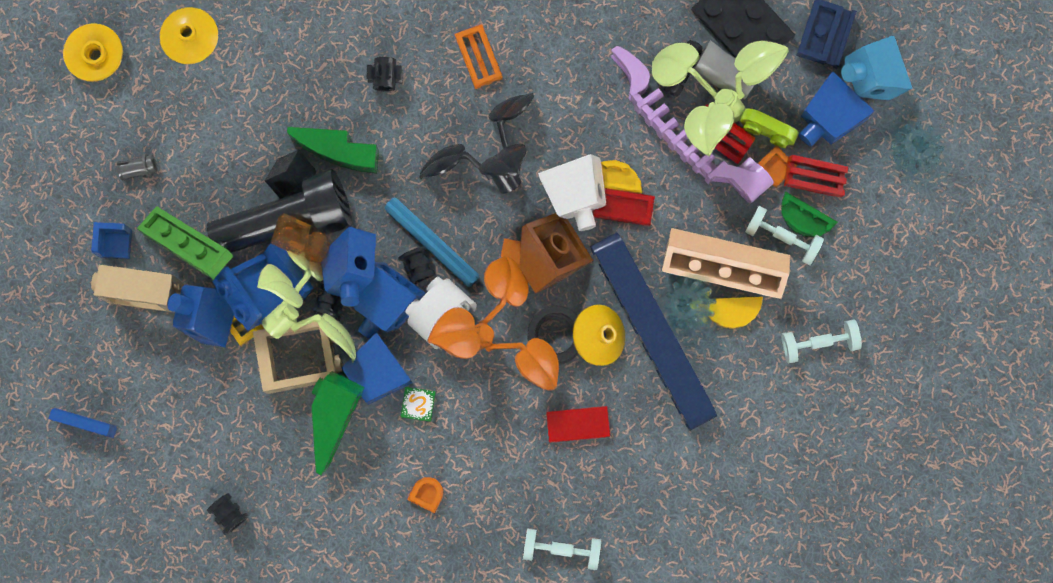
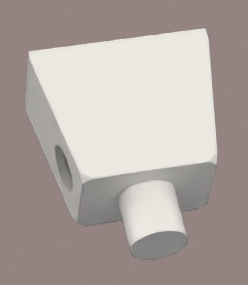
[538,154,606,231]

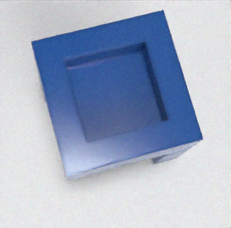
[91,222,132,259]

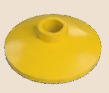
[160,7,218,64]
[63,23,123,82]
[573,305,625,366]

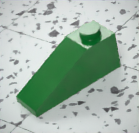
[312,371,365,475]

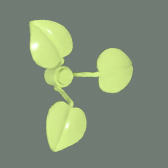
[652,41,789,156]
[257,241,356,363]

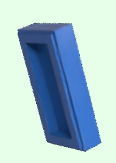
[48,408,117,438]

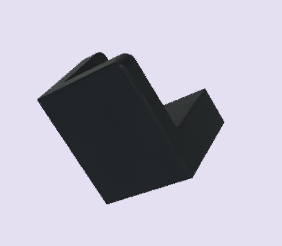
[265,149,316,199]

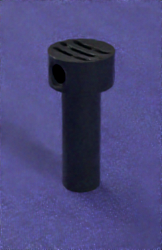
[207,169,352,253]

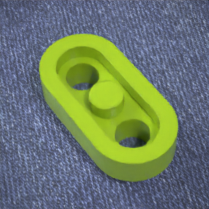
[740,108,799,148]

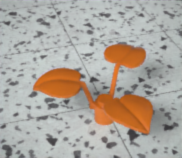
[428,256,559,390]

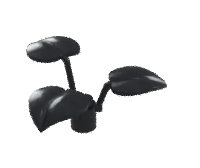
[419,93,534,194]

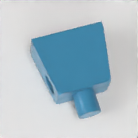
[841,36,913,100]

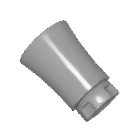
[690,40,754,100]

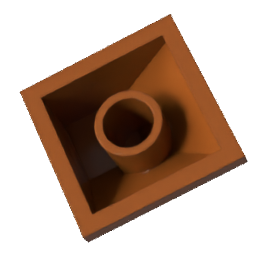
[520,213,594,294]

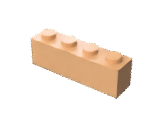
[662,228,790,299]

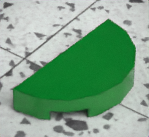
[781,192,838,237]

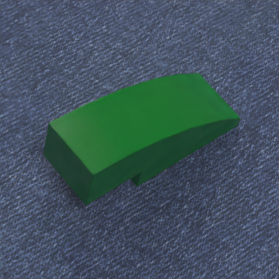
[287,127,379,174]

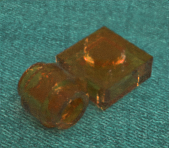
[271,213,330,263]

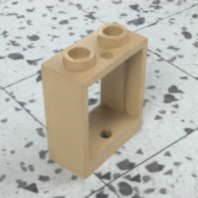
[91,265,185,313]
[253,322,343,394]

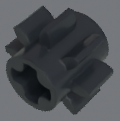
[366,57,403,92]

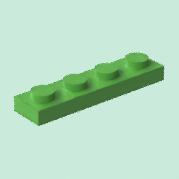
[137,206,233,280]

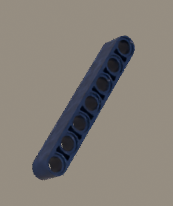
[590,232,717,431]

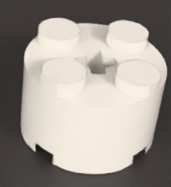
[405,277,477,349]

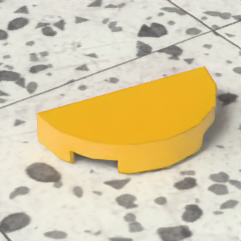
[601,160,642,194]
[701,297,763,329]

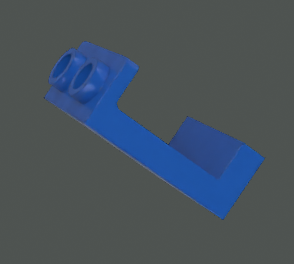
[213,240,314,331]

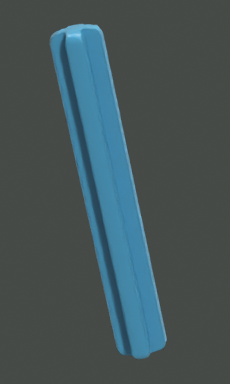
[385,197,479,287]

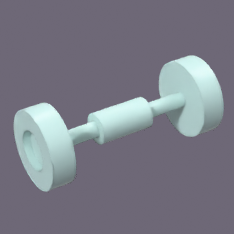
[745,206,824,265]
[781,319,862,364]
[523,528,601,570]

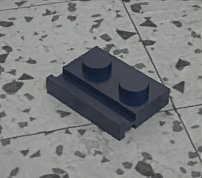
[796,0,857,69]

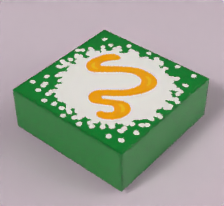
[400,387,436,422]

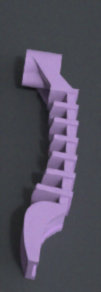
[611,46,774,204]

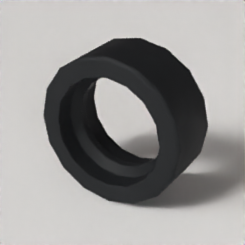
[527,306,579,365]

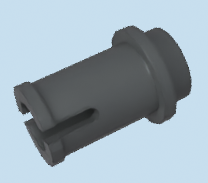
[116,153,157,181]

